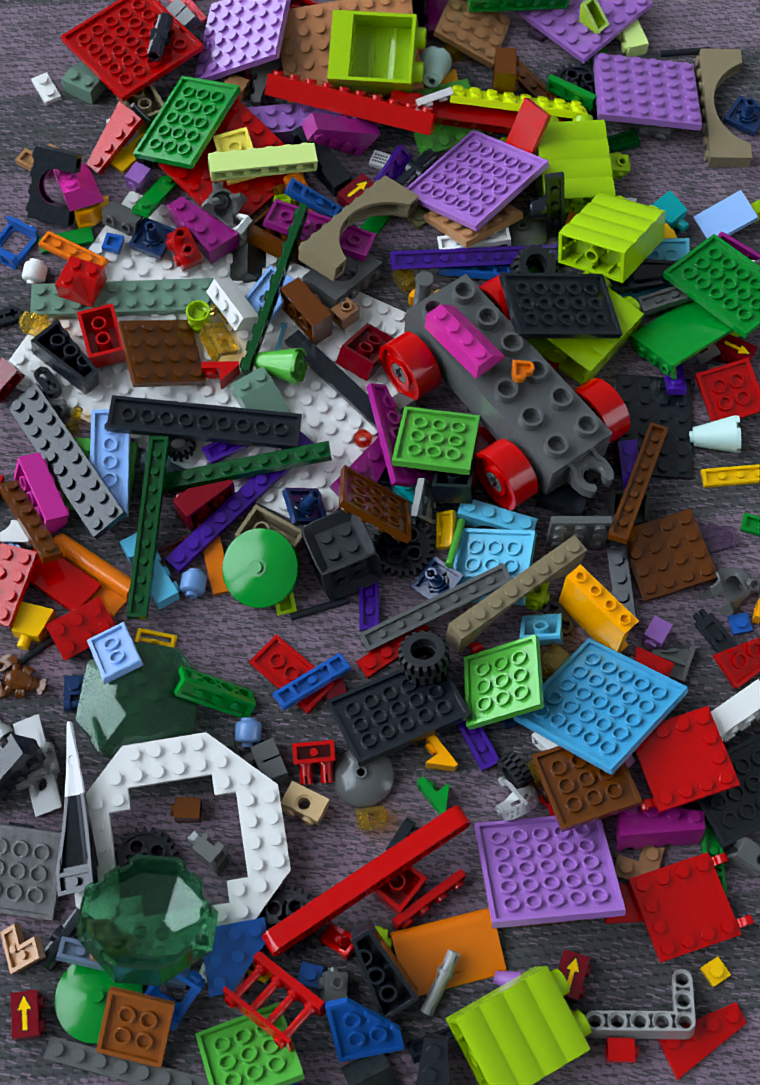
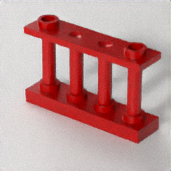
[222,951,326,1052]

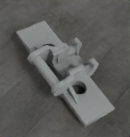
[13,714,63,817]

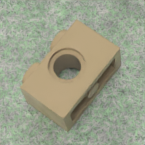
[281,781,330,826]

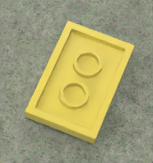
[213,127,257,185]

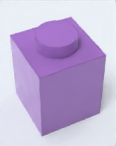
[125,162,153,193]
[641,615,672,650]

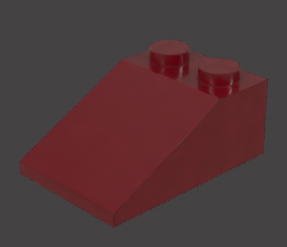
[336,323,394,381]
[173,480,235,532]

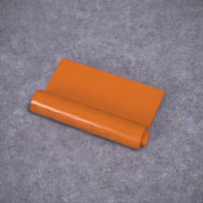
[53,533,131,617]
[390,907,507,996]

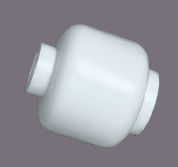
[22,258,48,286]

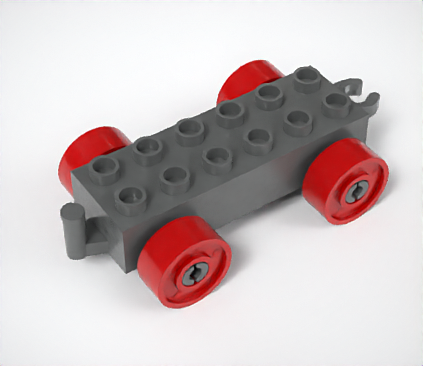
[379,271,630,510]

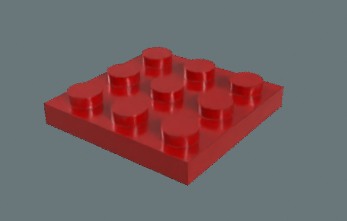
[694,357,760,422]

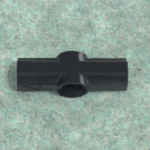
[147,12,174,62]
[394,149,438,188]
[38,907,92,972]

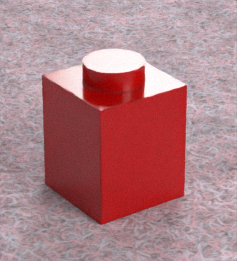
[605,1037,639,1064]

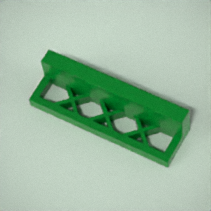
[174,665,257,718]

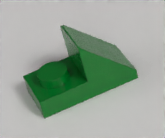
[416,776,450,815]

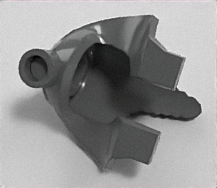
[202,181,247,228]
[700,567,760,616]

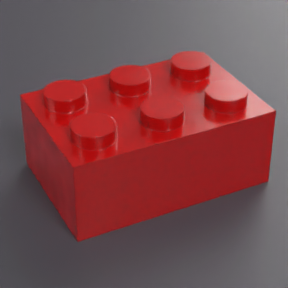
[77,303,126,369]
[45,596,118,661]

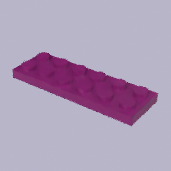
[263,199,376,262]

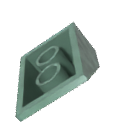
[61,61,107,105]
[231,366,291,413]

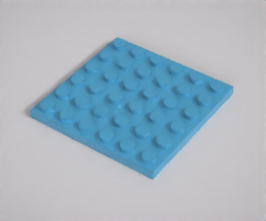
[513,638,688,775]

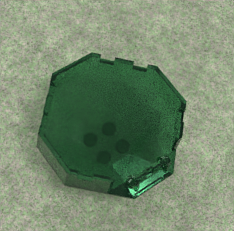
[75,641,199,758]
[76,854,218,986]

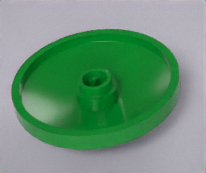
[222,528,300,608]
[55,964,144,1044]

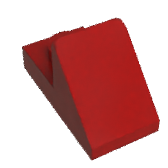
[201,361,240,390]
[319,923,354,961]

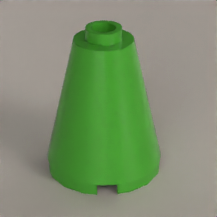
[253,348,307,386]

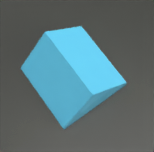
[520,613,563,646]

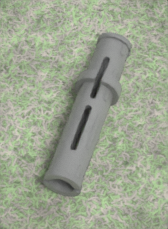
[420,949,461,1016]

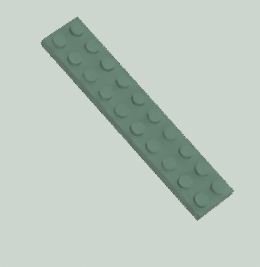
[30,278,214,319]

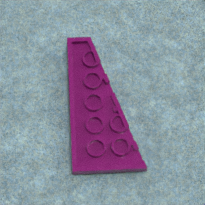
[366,383,434,488]

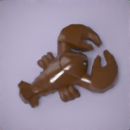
[0,654,49,700]

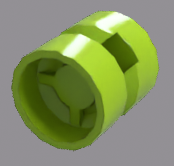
[186,300,212,334]

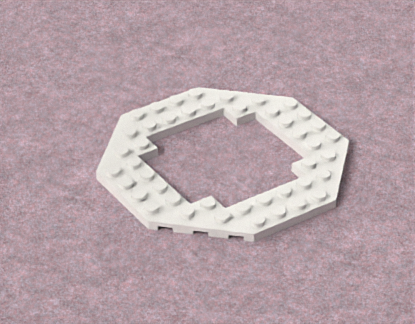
[75,732,291,960]

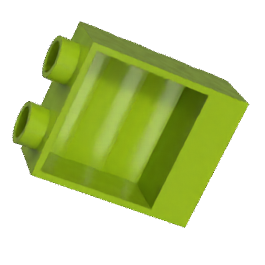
[327,10,427,93]
[535,114,615,214]
[558,192,666,283]
[528,271,644,385]
[445,966,591,1085]

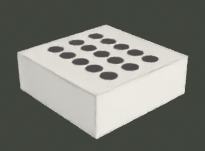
[369,150,391,170]

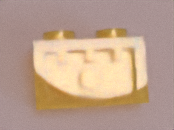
[199,322,239,362]

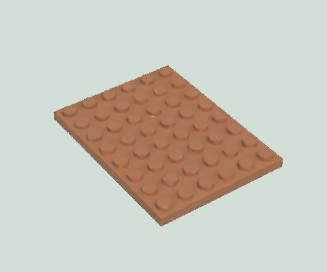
[280,0,424,104]

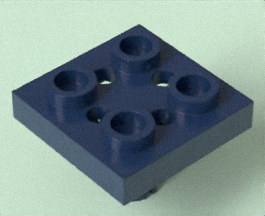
[723,95,760,137]
[128,217,175,260]
[282,488,327,525]
[411,556,466,599]

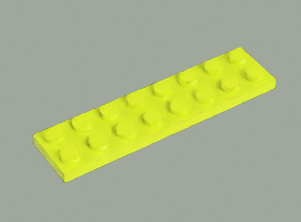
[448,85,588,119]

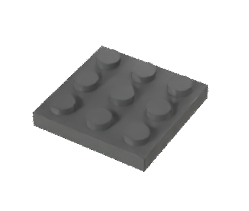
[546,516,612,550]

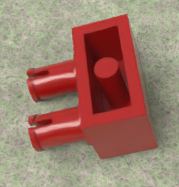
[165,226,203,272]
[292,740,337,785]

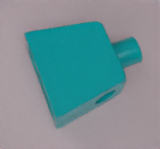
[652,190,689,232]

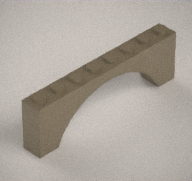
[695,49,752,168]
[298,175,419,281]
[445,535,587,653]

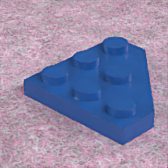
[199,917,267,997]
[325,997,405,1062]

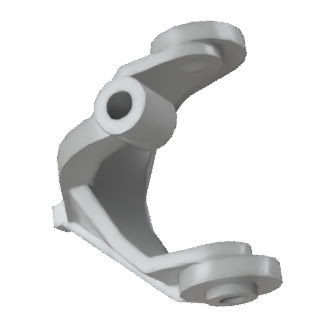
[495,775,540,821]

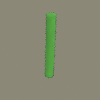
[445,518,465,568]

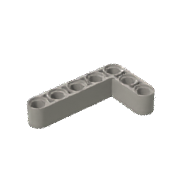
[585,969,696,1039]

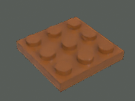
[96,986,176,1068]

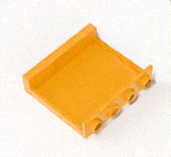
[558,564,639,653]

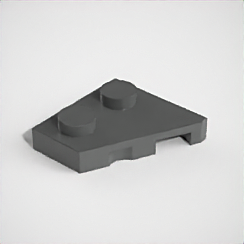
[410,478,437,525]
[651,647,696,684]

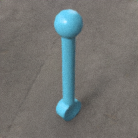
[275,322,287,350]

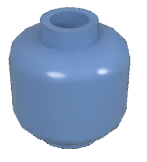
[180,568,207,599]
[235,718,262,747]

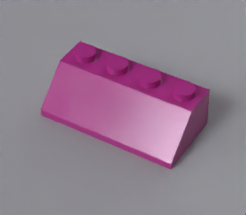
[53,163,104,211]
[425,304,505,379]
[14,452,70,535]

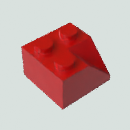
[55,256,107,308]
[371,866,427,915]

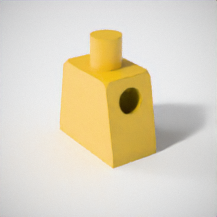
[11,602,56,651]

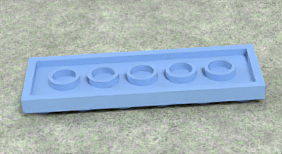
[90,409,130,517]

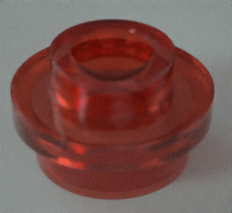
[353,429,372,448]

